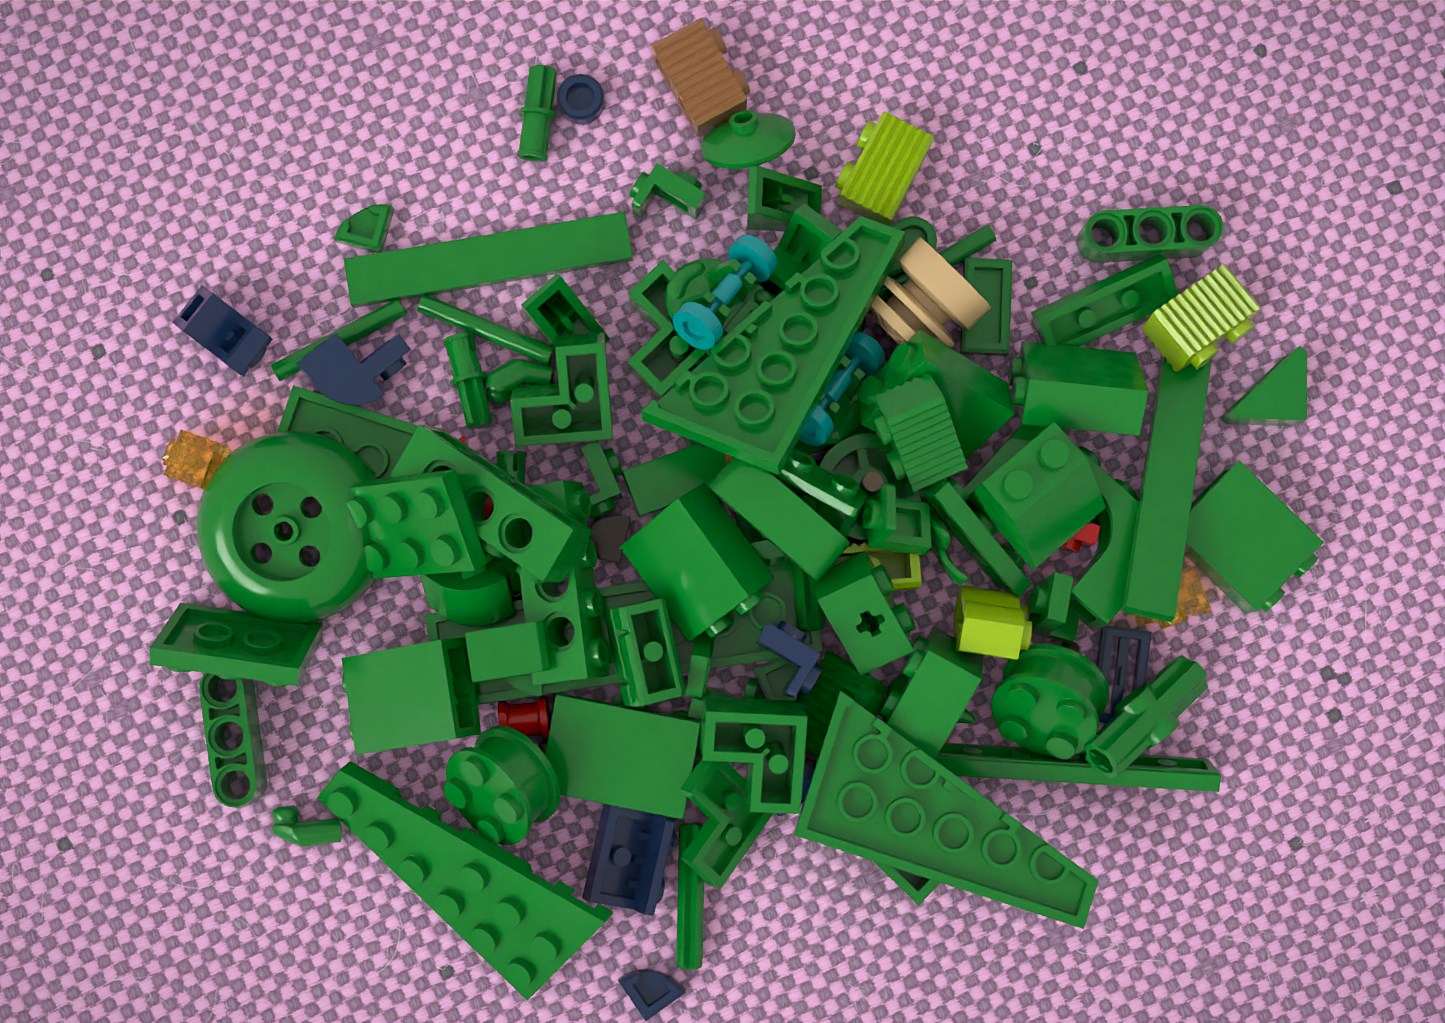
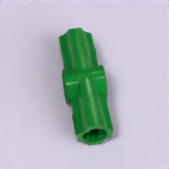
[1083,655,1208,779]

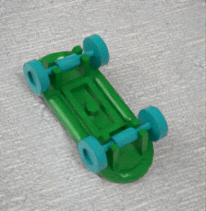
[665,235,885,446]

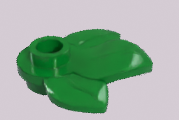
[930,509,969,585]

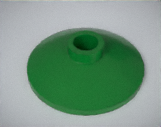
[701,110,796,169]

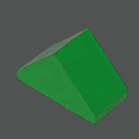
[747,165,822,232]
[521,273,610,347]
[1220,346,1307,426]
[465,621,550,684]

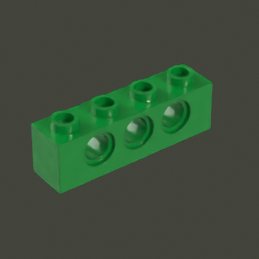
[390,424,593,585]
[520,480,609,685]

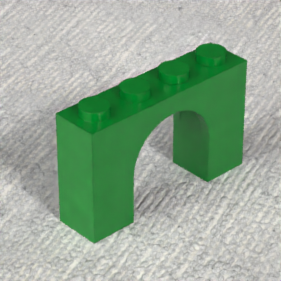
[963,424,1139,631]

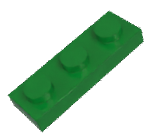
[1031,254,1178,347]
[918,477,1032,598]

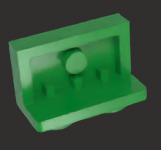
[769,450,870,539]

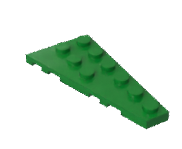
[641,216,905,475]
[794,690,1099,929]
[317,761,613,1000]

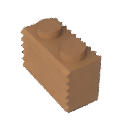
[651,18,750,137]

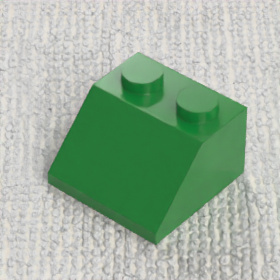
[969,421,1106,570]

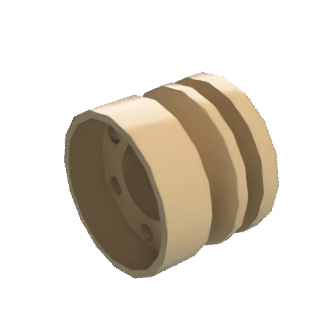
[870,237,992,349]

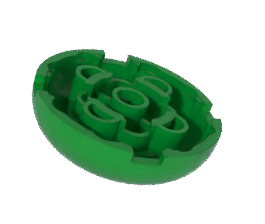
[196,431,377,623]

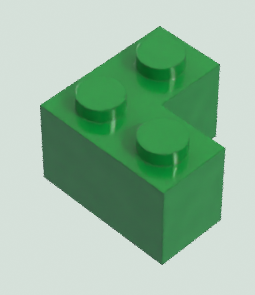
[627,260,709,400]
[510,332,613,447]
[878,626,984,760]
[700,696,808,814]

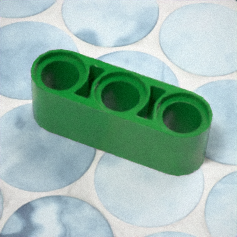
[1076,205,1224,263]
[707,457,850,582]
[199,673,267,807]

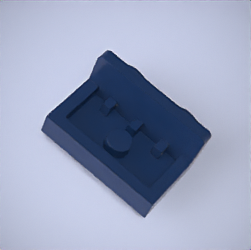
[756,620,823,698]
[582,804,676,916]

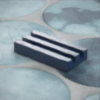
[1096,625,1152,723]

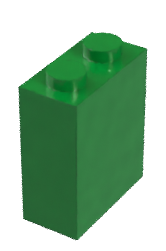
[857,330,1015,460]
[1008,341,1149,436]
[1184,460,1324,613]
[620,482,775,642]
[341,637,482,755]

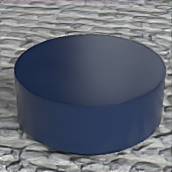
[557,74,605,125]

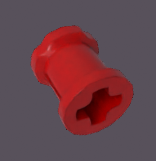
[497,696,551,739]

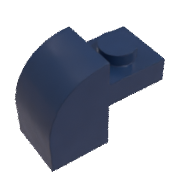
[172,285,273,377]
[295,333,411,405]

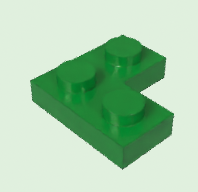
[680,758,773,890]

